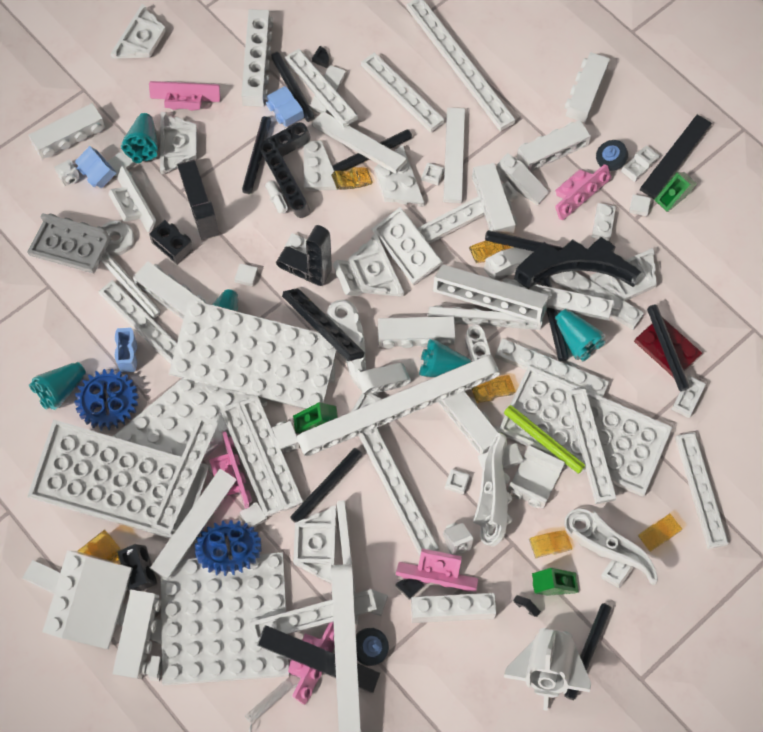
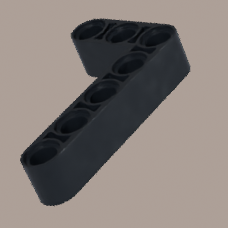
[259,122,311,218]
[177,159,219,240]
[276,225,332,286]

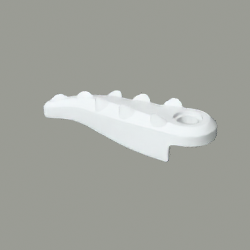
[327,300,379,397]
[473,433,513,547]
[564,509,658,585]

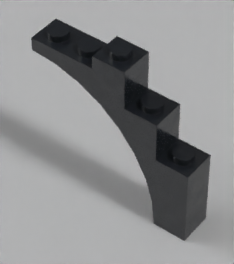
[514,237,641,289]

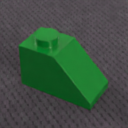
[654,172,697,212]
[293,402,338,434]
[532,568,579,596]

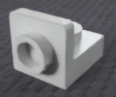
[54,159,81,187]

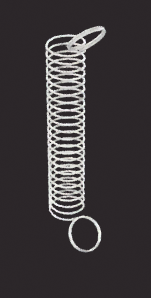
[244,678,298,732]

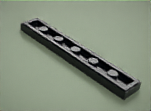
[640,114,712,200]
[282,288,365,361]
[257,625,380,693]

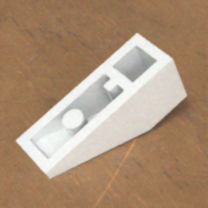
[496,153,549,205]
[484,248,533,281]

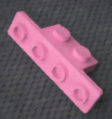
[149,81,220,111]
[555,164,611,220]
[209,431,252,509]
[396,548,478,592]
[288,622,335,705]

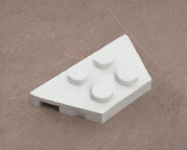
[111,4,166,59]
[160,112,197,174]
[374,145,424,207]
[348,234,404,297]
[590,248,656,301]
[293,506,336,584]

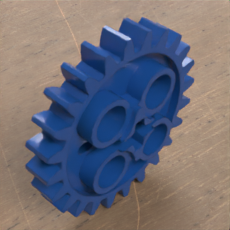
[74,369,139,430]
[195,520,262,576]

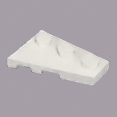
[304,141,341,191]

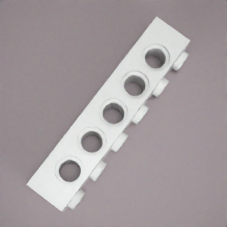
[241,9,273,107]

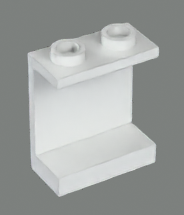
[507,445,565,509]

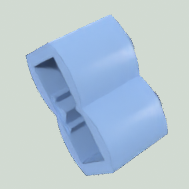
[266,86,304,127]
[75,146,116,188]
[115,327,137,373]

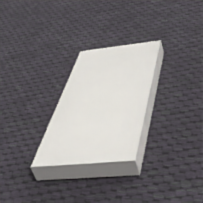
[372,207,443,285]

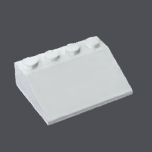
[43,550,133,649]

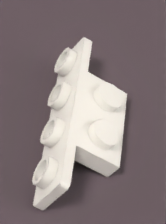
[109,166,156,232]

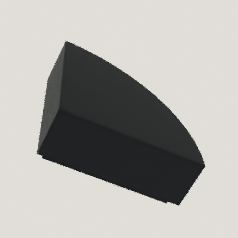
[312,46,329,68]
[395,579,424,600]
[513,595,541,617]

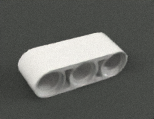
[466,325,491,382]
[356,363,411,395]

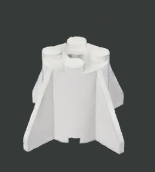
[504,628,591,711]

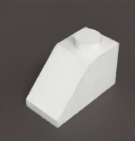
[443,523,474,555]

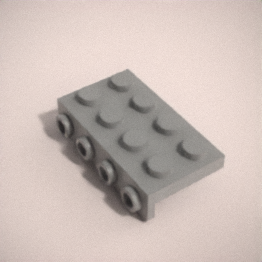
[27,213,111,274]

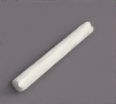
[101,251,160,319]

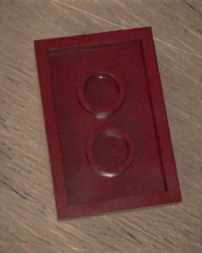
[634,317,703,378]

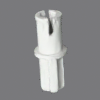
[265,181,288,214]

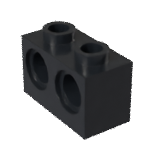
[149,220,193,265]
[117,544,158,591]

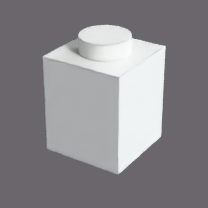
[272,421,299,454]

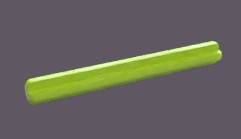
[504,405,585,474]

